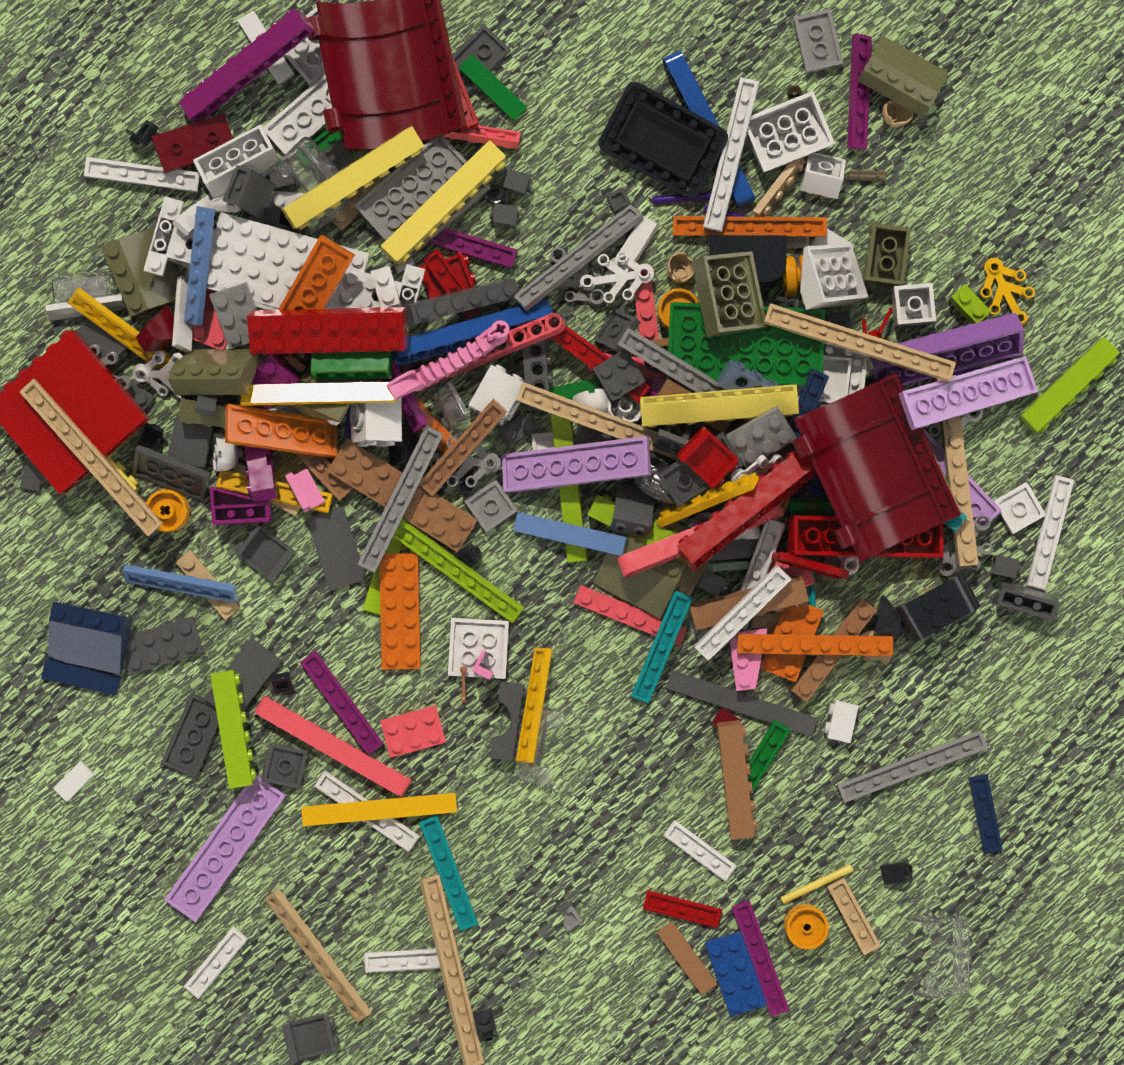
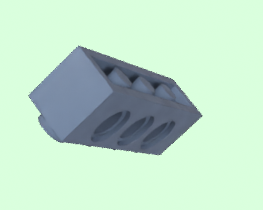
[717,359,787,419]

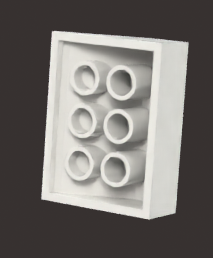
[746,91,835,172]
[800,243,868,310]

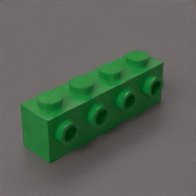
[311,351,392,380]

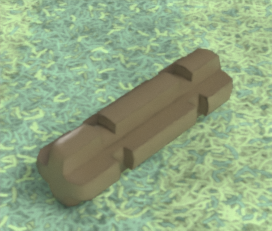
[848,169,886,181]

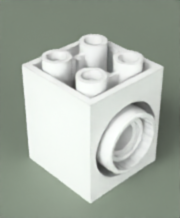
[468,364,524,427]
[350,398,402,447]

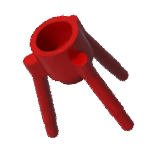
[862,308,893,340]

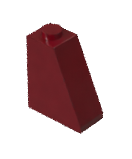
[135,306,175,353]

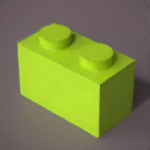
[948,284,992,324]

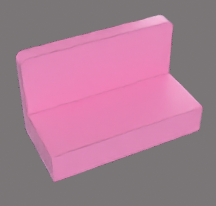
[285,469,324,513]
[472,650,494,680]

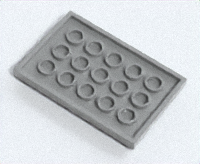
[354,136,491,258]

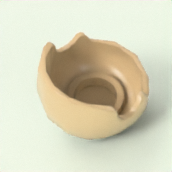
[882,100,913,127]
[666,252,694,283]

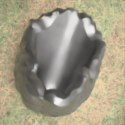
[634,451,675,504]

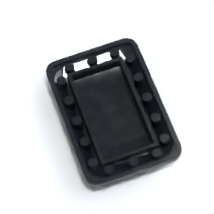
[598,82,728,198]

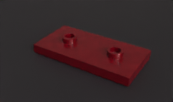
[151,114,233,174]

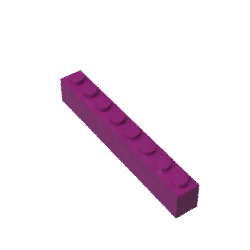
[179,8,314,122]

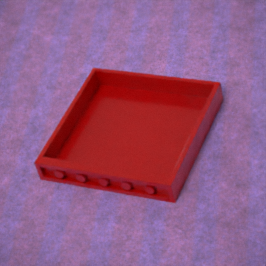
[0,330,151,494]

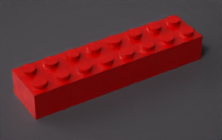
[247,307,409,354]
[677,450,815,572]
[788,516,943,559]

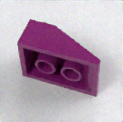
[251,354,302,410]

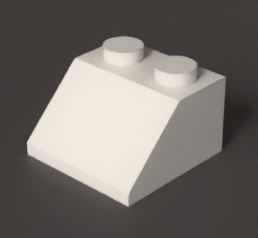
[800,152,846,199]

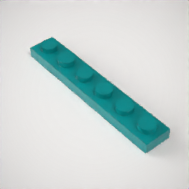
[631,590,693,704]
[419,815,479,931]

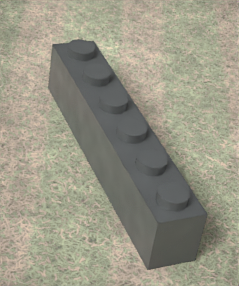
[402,278,518,324]

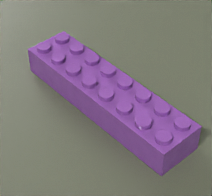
[868,313,1024,386]

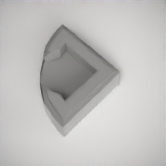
[564,905,583,932]

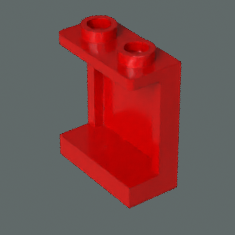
[419,251,477,298]
[677,425,739,489]

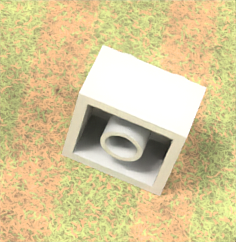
[891,283,936,327]

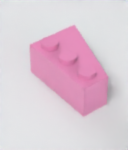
[730,628,767,691]

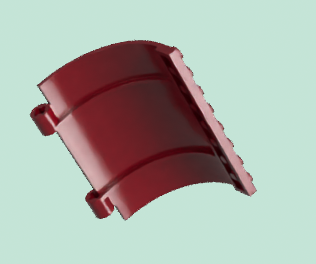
[307,0,467,150]
[792,373,962,562]

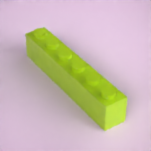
[1018,337,1120,433]
[587,494,687,566]
[210,670,257,789]

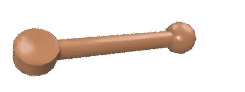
[460,666,467,703]

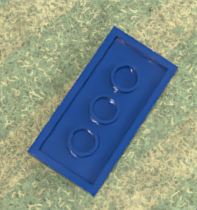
[705,930,768,1016]

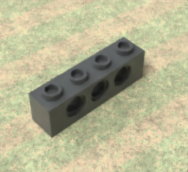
[521,331,553,411]

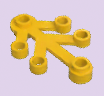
[979,258,1035,326]

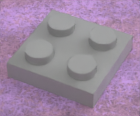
[464,479,518,533]

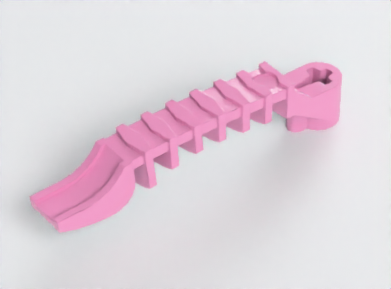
[386,320,509,400]

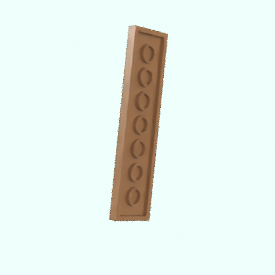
[327,439,478,552]

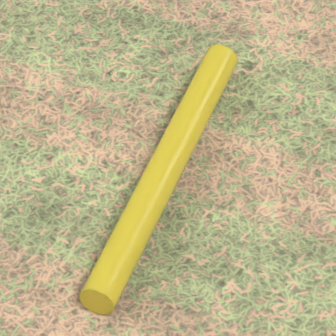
[780,864,853,904]

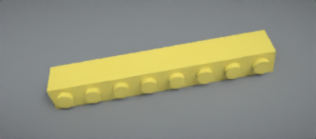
[281,126,424,230]
[381,140,506,266]
[640,384,799,428]

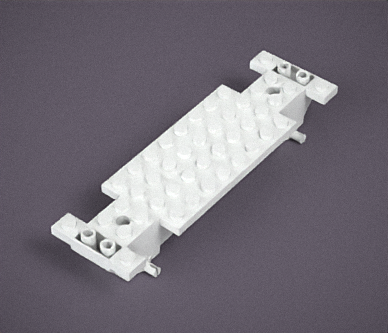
[143,197,426,331]

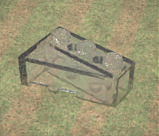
[50,269,118,303]

